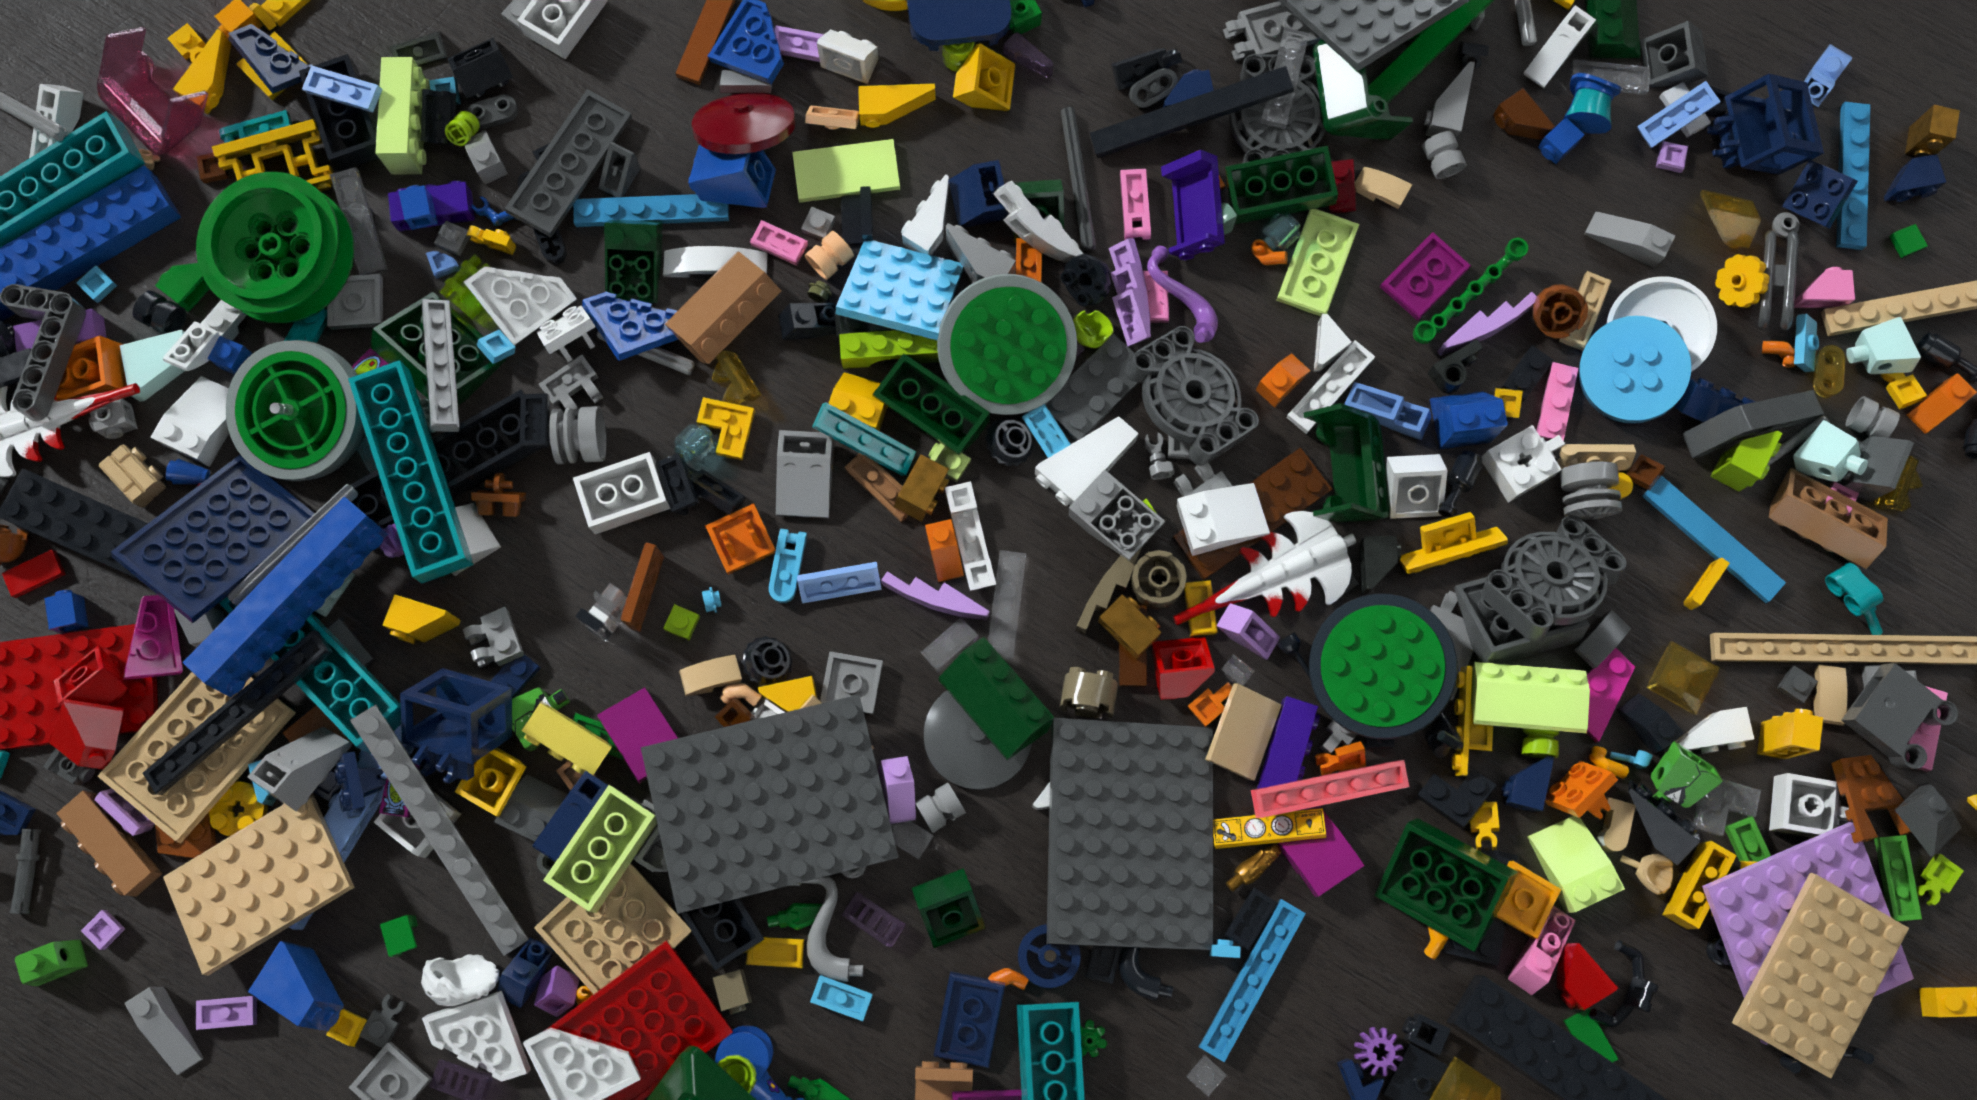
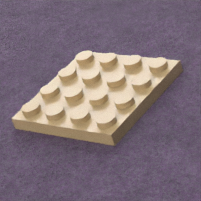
[534,863,692,994]

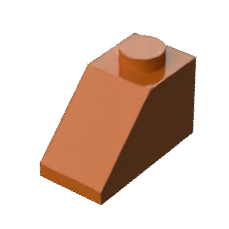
[1256,353,1311,408]
[1906,373,1977,434]
[925,519,964,583]

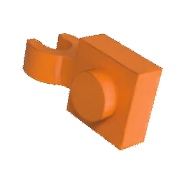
[1187,682,1232,727]
[1315,741,1366,775]

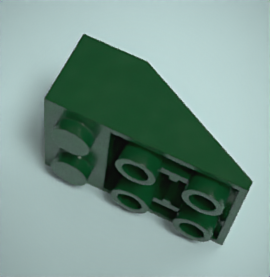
[604,220,662,303]

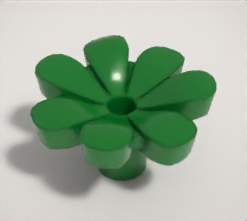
[1080,1020,1107,1058]

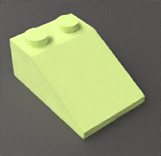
[1527,816,1625,913]

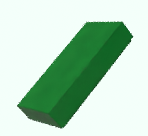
[1563,1008,1618,1063]

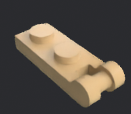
[1557,444,1636,473]

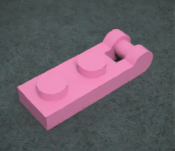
[1120,169,1151,240]

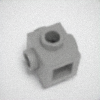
[89,399,138,439]

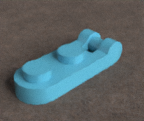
[769,529,807,603]

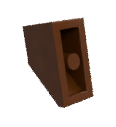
[1493,88,1555,140]

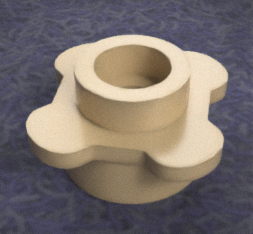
[138,149,160,171]

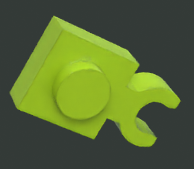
[1916,854,1963,906]

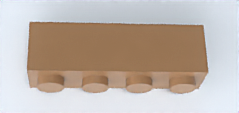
[56,791,163,897]

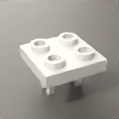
[537,306,595,363]

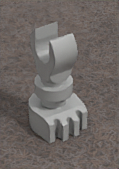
[1144,433,1175,480]

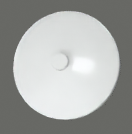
[1606,276,1717,372]

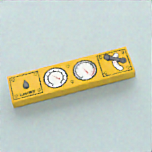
[1213,808,1326,849]

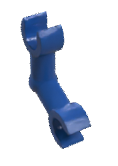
[471,196,518,226]

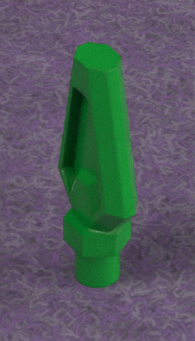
[767,903,822,930]
[787,1075,851,1100]

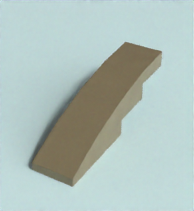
[1076,547,1142,634]

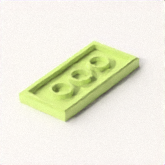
[792,139,900,203]
[1276,209,1359,317]

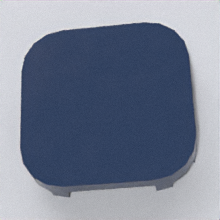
[906,0,1011,51]

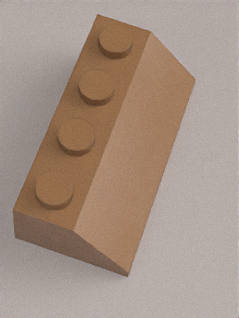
[665,251,781,364]
[1769,468,1888,569]

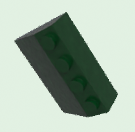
[371,292,507,406]
[1374,818,1518,952]

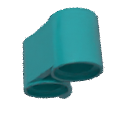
[1825,563,1884,635]

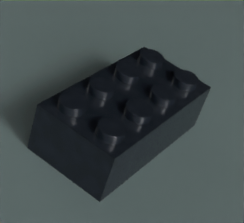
[299,54,379,172]

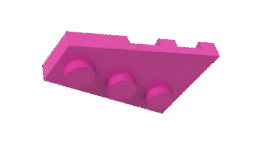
[123,595,183,680]
[1587,648,1635,743]

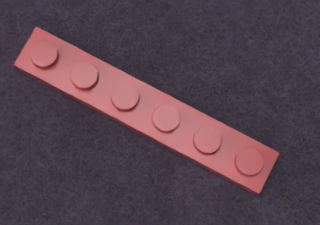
[1251,760,1409,818]

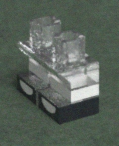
[575,583,627,642]

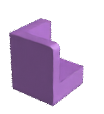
[534,965,579,1017]

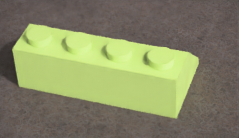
[1471,662,1590,733]

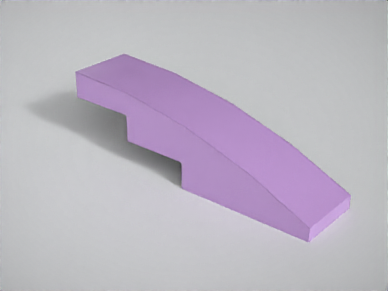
[1109,238,1151,347]
[1438,292,1537,356]
[881,572,989,621]

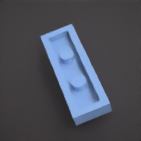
[302,65,382,113]
[1637,81,1720,149]
[797,562,882,603]

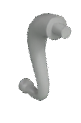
[792,876,864,982]

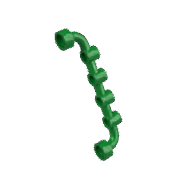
[1413,238,1528,344]

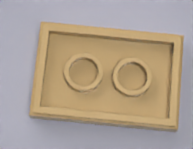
[1205,683,1282,781]

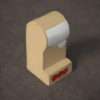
[1597,797,1635,853]

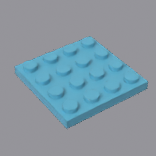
[835,240,963,340]

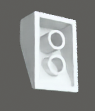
[151,376,229,467]
[1177,483,1270,556]

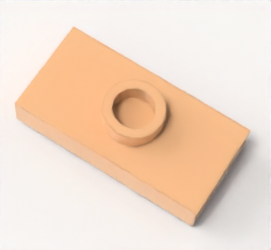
[805,105,860,129]

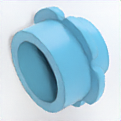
[702,587,721,613]

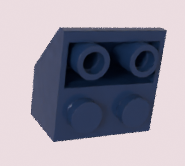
[949,160,1009,228]

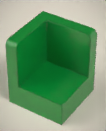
[380,915,418,957]

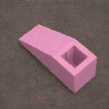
[1508,906,1576,995]

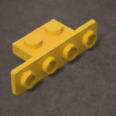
[1398,512,1508,574]
[1452,666,1493,776]

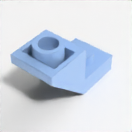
[1804,44,1852,107]

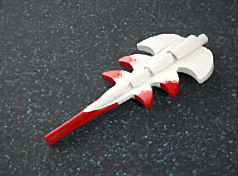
[0,383,140,478]
[1173,511,1356,625]

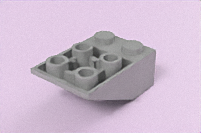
[946,223,1016,284]
[776,430,835,518]
[1069,469,1165,561]
[248,727,352,812]

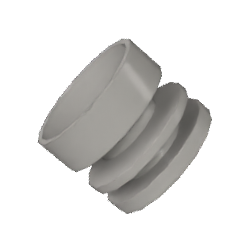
[549,406,606,464]
[1560,461,1623,520]

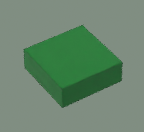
[1889,224,1928,258]

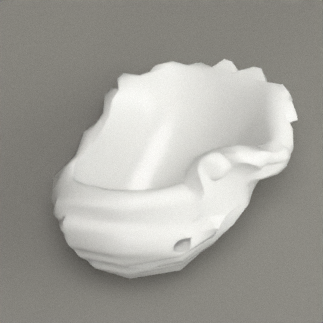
[421,954,500,1006]

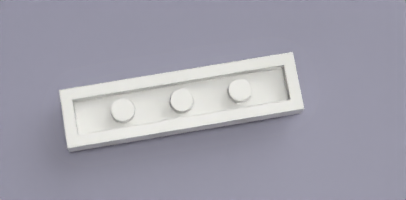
[1286,340,1375,434]

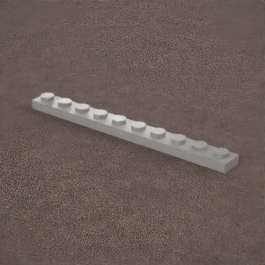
[350,705,528,956]

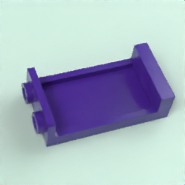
[1161,150,1225,260]

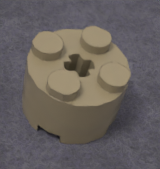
[1130,550,1187,609]
[1060,667,1118,719]

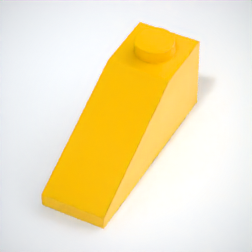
[173,29,231,115]
[859,84,936,128]

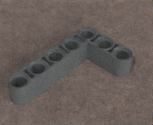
[0,284,86,421]
[1682,390,1825,459]

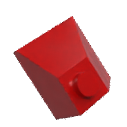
[1152,637,1215,700]
[54,645,128,706]
[49,699,123,769]
[1557,943,1618,1010]

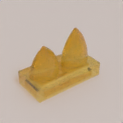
[712,350,761,405]
[1874,456,1923,511]

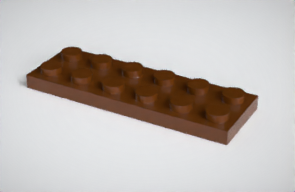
[1172,447,1332,581]

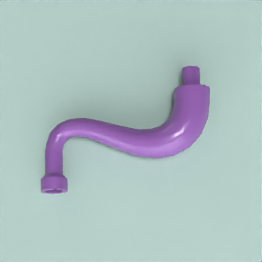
[1147,246,1218,343]

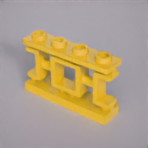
[212,119,338,192]

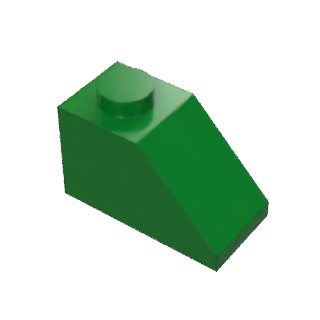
[155,263,210,312]

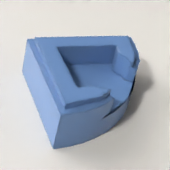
[426,251,461,279]

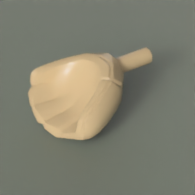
[1620,854,1673,895]

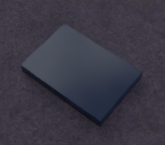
[934,971,1005,1068]

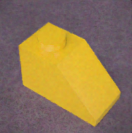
[758,676,818,712]

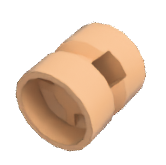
[805,231,854,280]

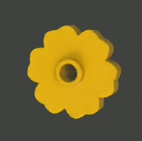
[1715,254,1770,308]

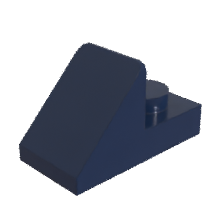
[1337,1058,1384,1100]

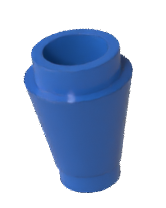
[166,459,210,485]

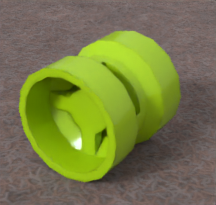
[445,111,480,146]

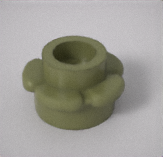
[807,281,832,303]

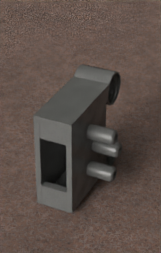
[1841,663,1958,769]

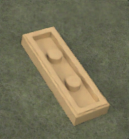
[1559,271,1611,351]

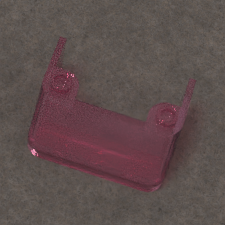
[97,27,208,155]

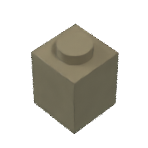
[713,969,752,1015]

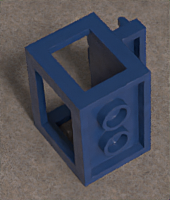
[1707,74,1824,175]
[400,668,512,784]

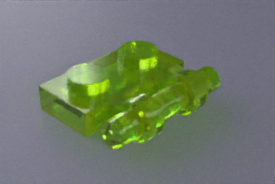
[439,254,490,320]

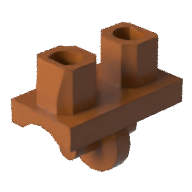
[471,473,526,517]

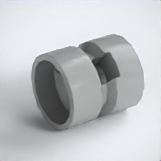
[1422,131,1467,179]
[1845,396,1900,438]
[915,783,966,833]

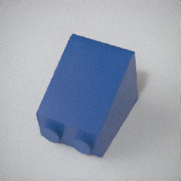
[688,145,776,208]
[1430,391,1508,449]
[248,941,344,1031]

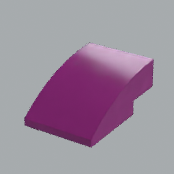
[1277,806,1365,897]

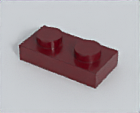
[1329,159,1356,213]

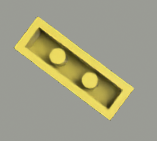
[522,701,612,775]

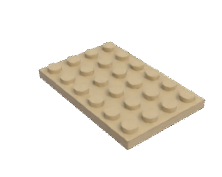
[98,672,296,844]
[163,792,355,976]
[1732,873,1909,1078]

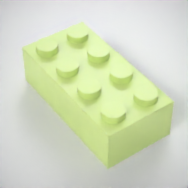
[376,57,430,175]
[543,785,657,913]

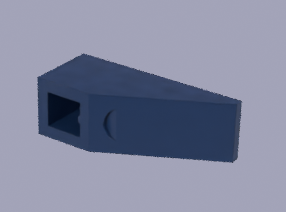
[1674,377,1755,422]
[532,771,608,862]

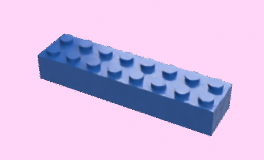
[0,165,182,321]
[182,496,388,698]

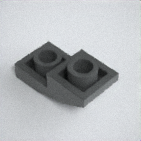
[1574,609,1631,669]

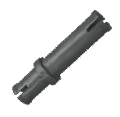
[10,829,42,914]

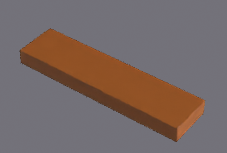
[675,0,736,85]

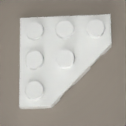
[464,267,577,346]
[422,991,531,1082]
[523,1028,641,1100]

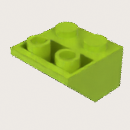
[1710,431,1782,492]

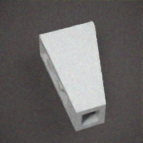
[1035,416,1139,506]

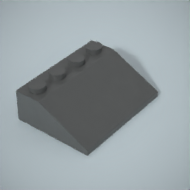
[1454,575,1590,664]

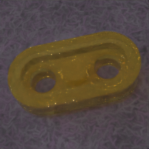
[1813,345,1845,398]

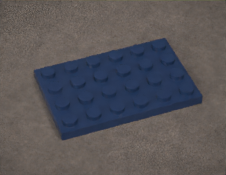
[111,454,315,623]

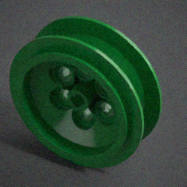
[196,172,354,324]

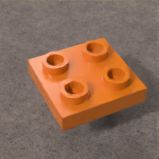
[705,503,776,575]
[1545,761,1618,819]

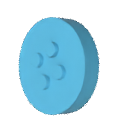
[1579,316,1691,423]

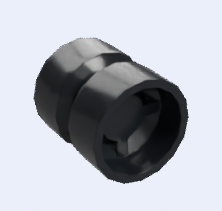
[132,290,187,334]

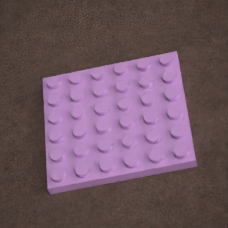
[1702,822,1914,1045]

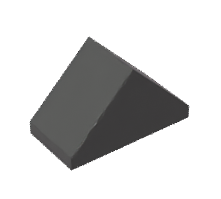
[598,142,641,197]

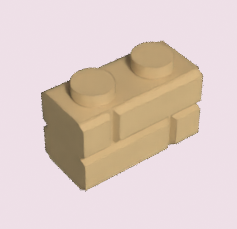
[99,444,166,508]

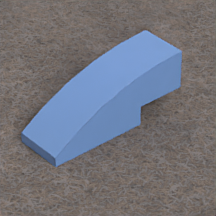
[1345,382,1431,440]

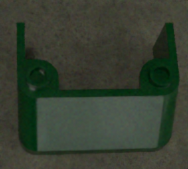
[1313,39,1413,140]
[1303,403,1389,522]
[647,1046,756,1100]

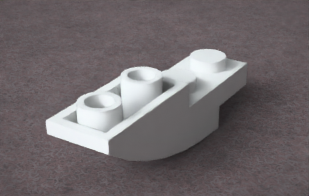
[993,180,1083,263]
[163,300,247,371]

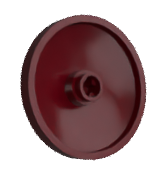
[692,93,796,154]

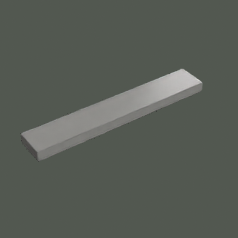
[422,299,459,432]

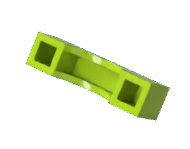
[839,330,939,369]

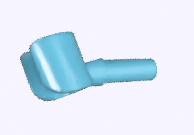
[1610,750,1652,769]

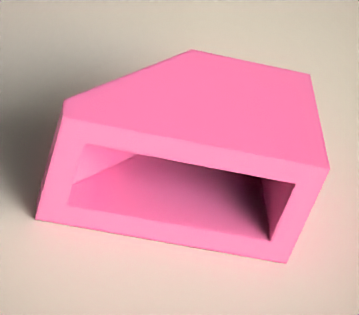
[1794,267,1855,308]

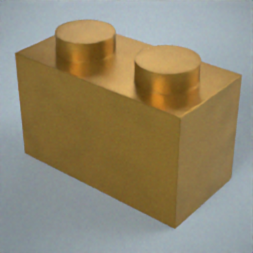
[1905,105,1960,158]
[894,455,949,522]
[1098,595,1161,659]

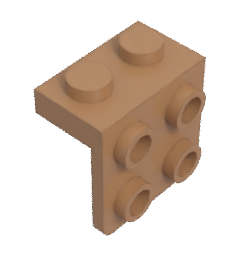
[915,1061,973,1100]

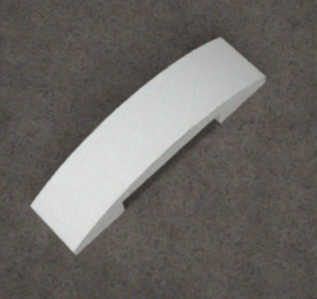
[663,246,768,277]
[945,481,996,591]

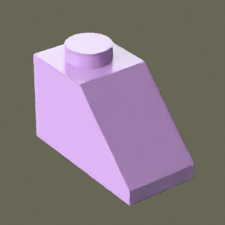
[1217,603,1281,660]
[877,756,916,824]

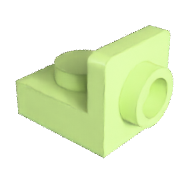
[928,443,971,482]

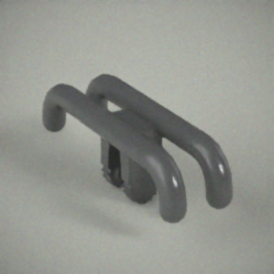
[1758,230,1799,331]

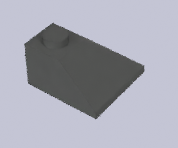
[1895,782,1962,856]

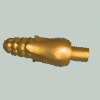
[1226,844,1281,892]

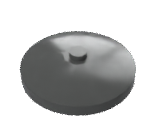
[924,691,1032,790]

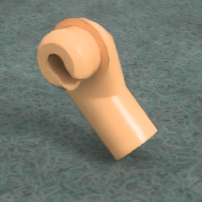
[720,683,763,707]

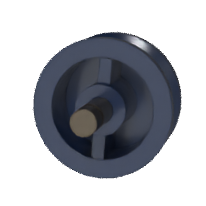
[1018,924,1080,988]

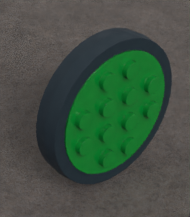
[1309,594,1458,740]

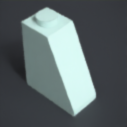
[119,330,185,402]

